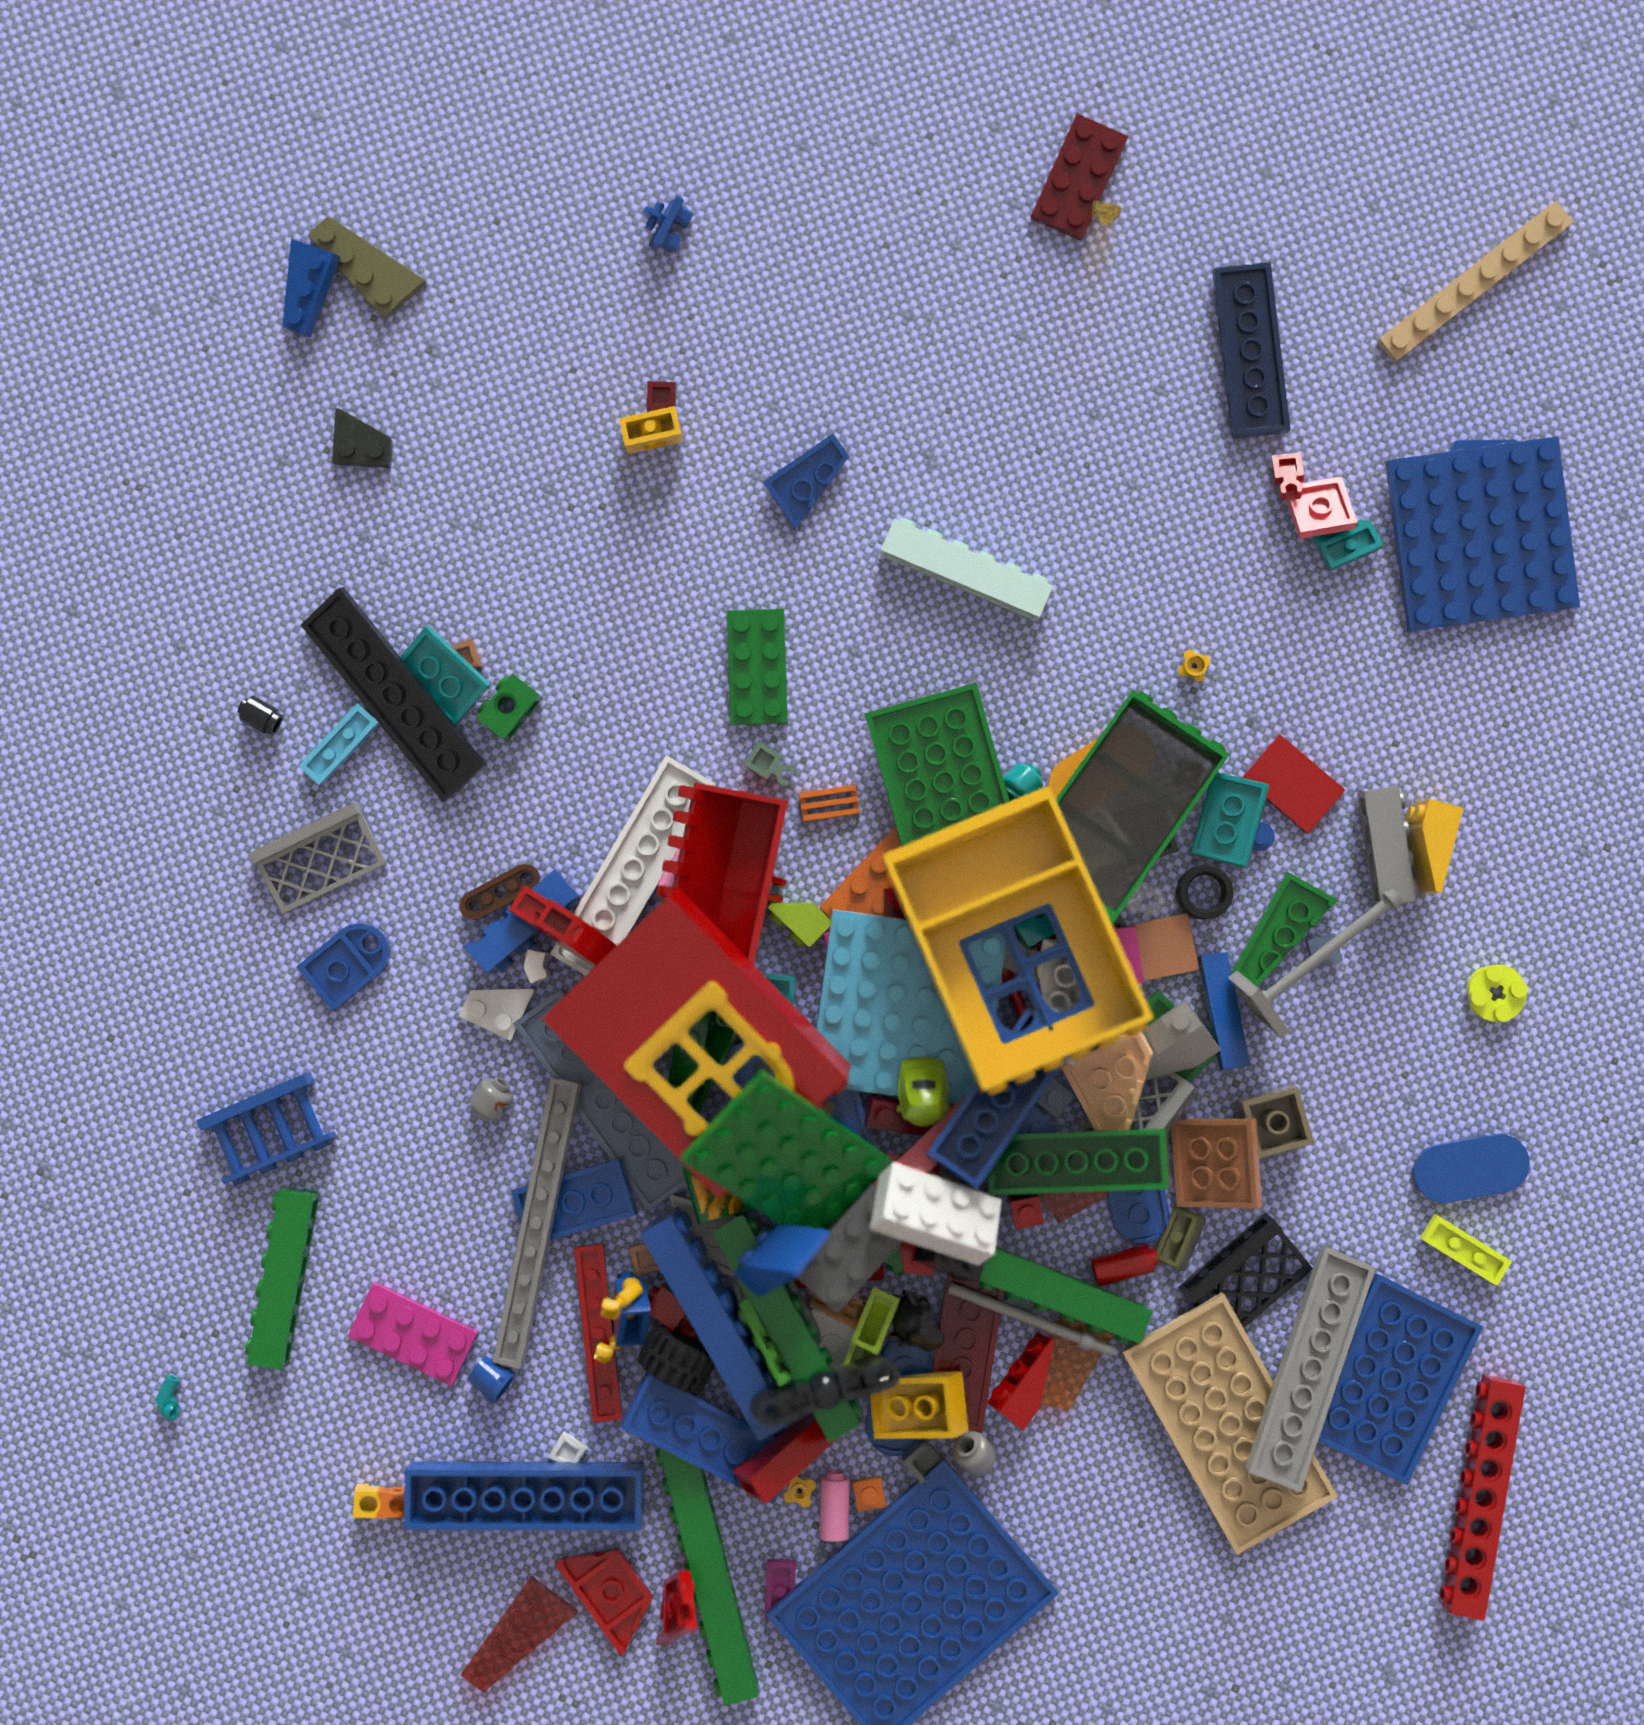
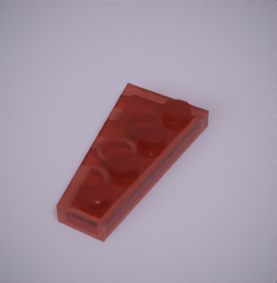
[460,1576,578,1693]

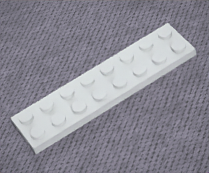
[550,755,716,975]

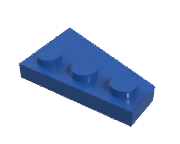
[763,433,849,530]

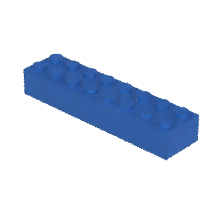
[640,1206,790,1441]
[404,1461,644,1531]

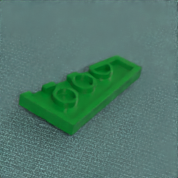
[1231,872,1338,987]

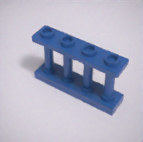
[196,1072,336,1186]

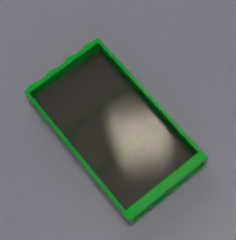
[1055,690,1230,925]

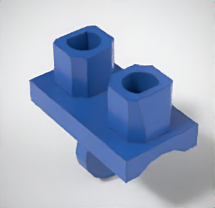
[642,195,694,252]

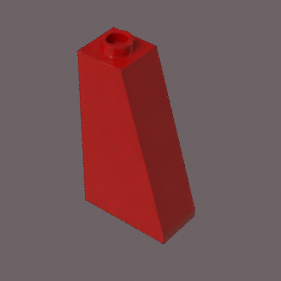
[732,1412,838,1504]

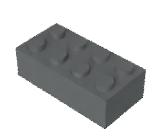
[797,1182,903,1314]

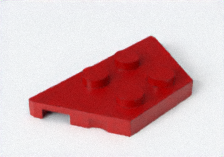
[555,1548,653,1656]
[656,1570,697,1646]

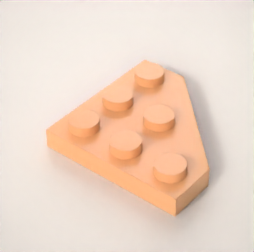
[1062,1032,1153,1131]

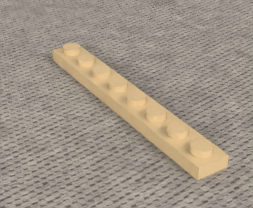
[1377,200,1574,363]

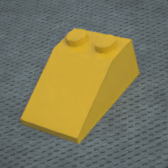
[1405,799,1463,895]
[870,1371,968,1439]

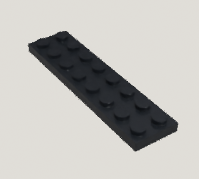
[300,587,487,802]

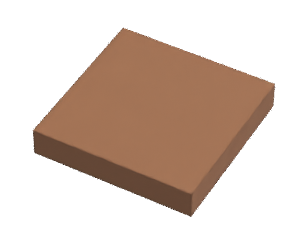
[1131,913,1200,981]

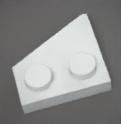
[459,988,536,1041]

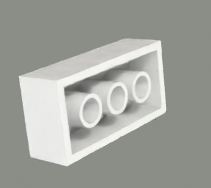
[870,1162,1002,1266]

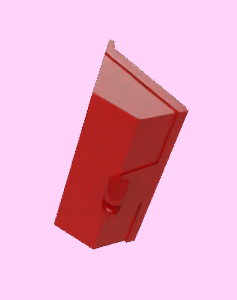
[653,782,788,965]

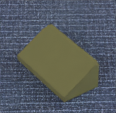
[1156,1205,1206,1271]

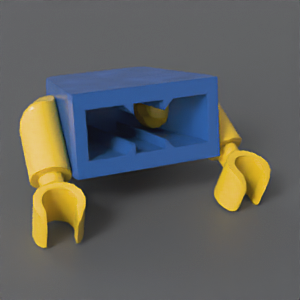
[594,1271,651,1364]

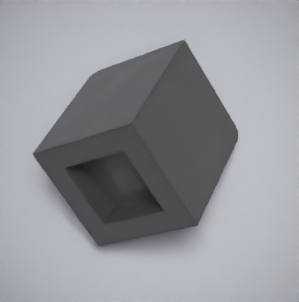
[901,1438,943,1484]

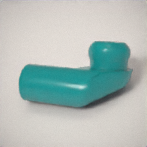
[155,1375,180,1421]

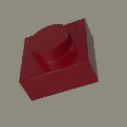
[647,381,677,412]

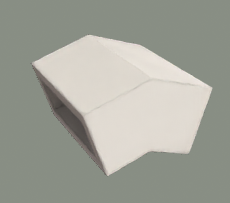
[523,949,552,984]

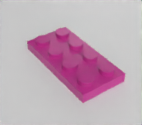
[348,1282,479,1386]

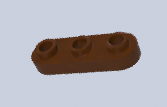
[459,864,541,920]

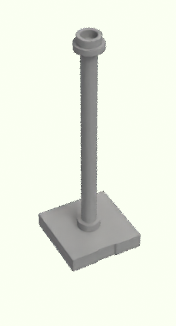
[1228,889,1403,1039]

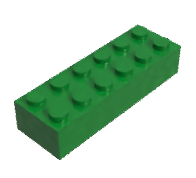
[988,1128,1170,1195]

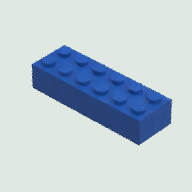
[927,1007,1069,1191]

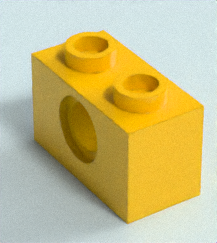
[619,406,684,455]

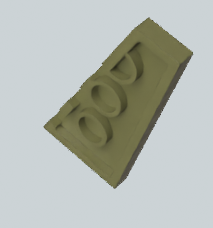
[307,216,427,320]

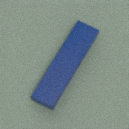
[1197,952,1250,1071]

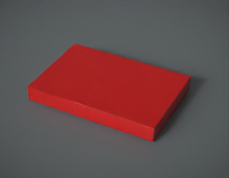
[1241,734,1345,834]

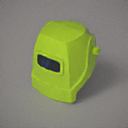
[897,1057,949,1127]

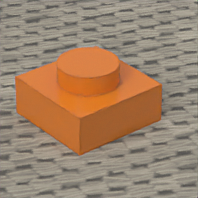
[852,1475,886,1512]

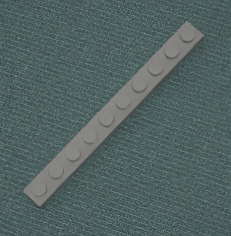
[493,1076,582,1369]

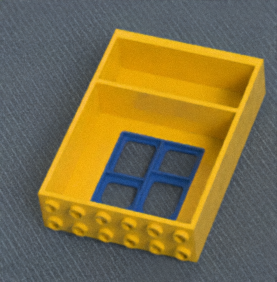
[882,786,1153,1096]

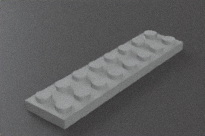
[1244,1246,1376,1493]

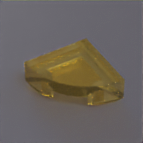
[1092,201,1121,225]

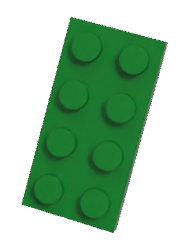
[727,609,788,726]

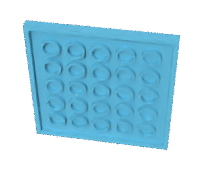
[816,909,1006,1104]

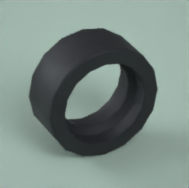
[1176,865,1234,920]

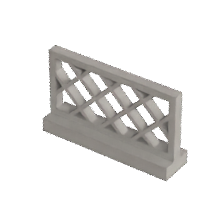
[248,801,387,914]
[1076,1072,1199,1133]

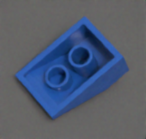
[733,1224,831,1297]

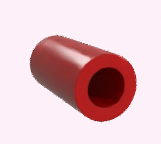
[1090,1244,1159,1287]

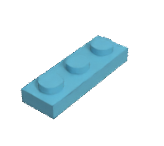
[298,703,380,786]

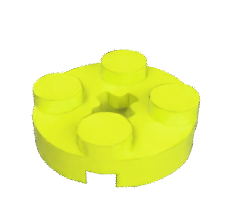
[1466,965,1528,1022]

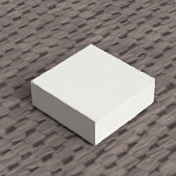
[547,1431,588,1463]

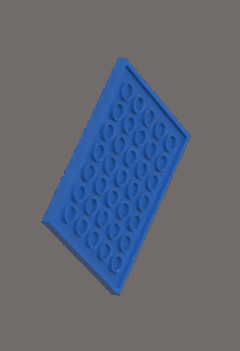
[766,1457,1059,1725]

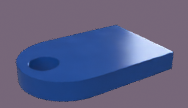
[296,923,390,1011]

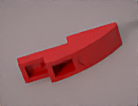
[508,885,617,968]

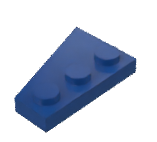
[282,239,340,338]

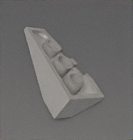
[1142,1001,1221,1080]

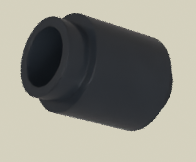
[237,696,283,735]

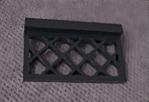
[1178,1213,1313,1328]

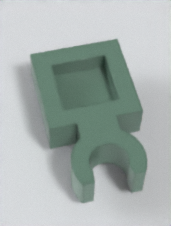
[743,741,797,787]

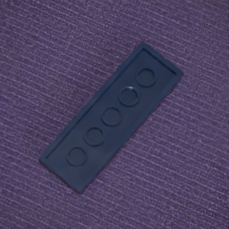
[1212,262,1291,439]

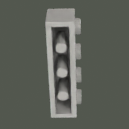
[1357,786,1418,906]

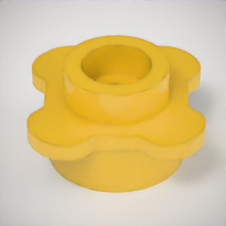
[1178,650,1211,682]
[783,1475,816,1508]

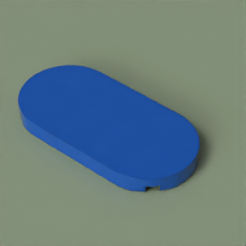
[1105,1129,1170,1245]
[1412,1133,1530,1203]
[865,1340,933,1456]

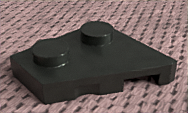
[332,408,393,468]

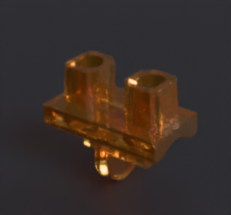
[808,1294,867,1330]

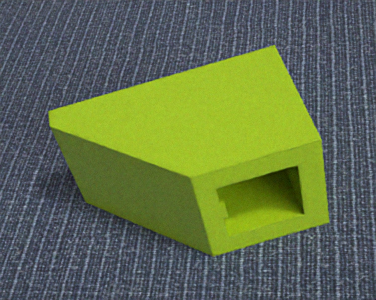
[768,902,831,948]

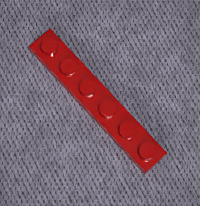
[574,1243,623,1423]

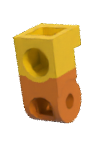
[353,1484,405,1518]

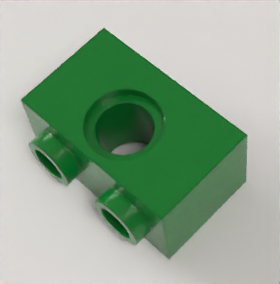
[476,673,543,743]

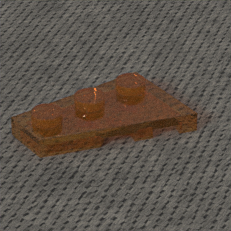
[1041,1316,1114,1411]

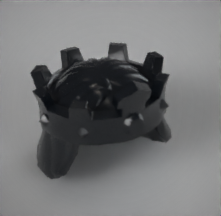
[888,1290,945,1352]

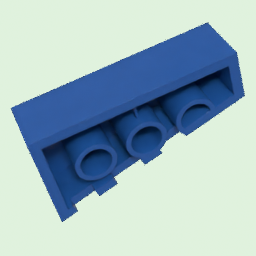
[463,869,581,973]

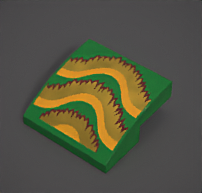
[682,1167,755,1225]

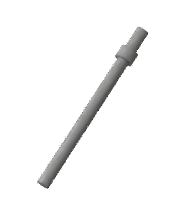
[947,1282,1116,1357]

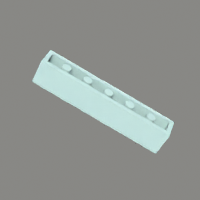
[880,518,1053,622]

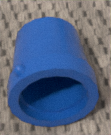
[468,1356,516,1405]

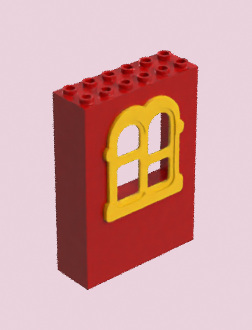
[542,887,851,1199]

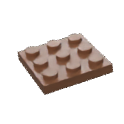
[1171,1118,1262,1209]

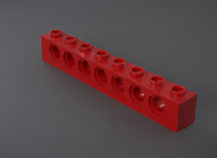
[1440,1374,1526,1621]

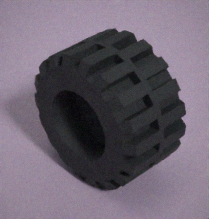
[637,1325,715,1394]

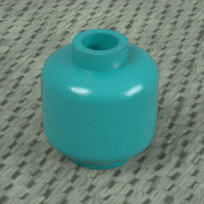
[1003,763,1043,802]

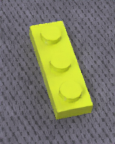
[1419,1214,1512,1286]

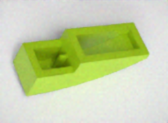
[842,1287,900,1367]

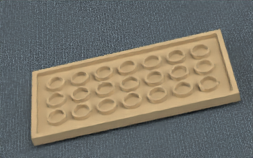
[1121,1292,1338,1555]

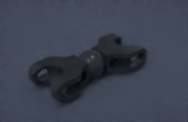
[750,1354,900,1428]

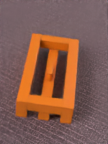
[799,785,860,822]

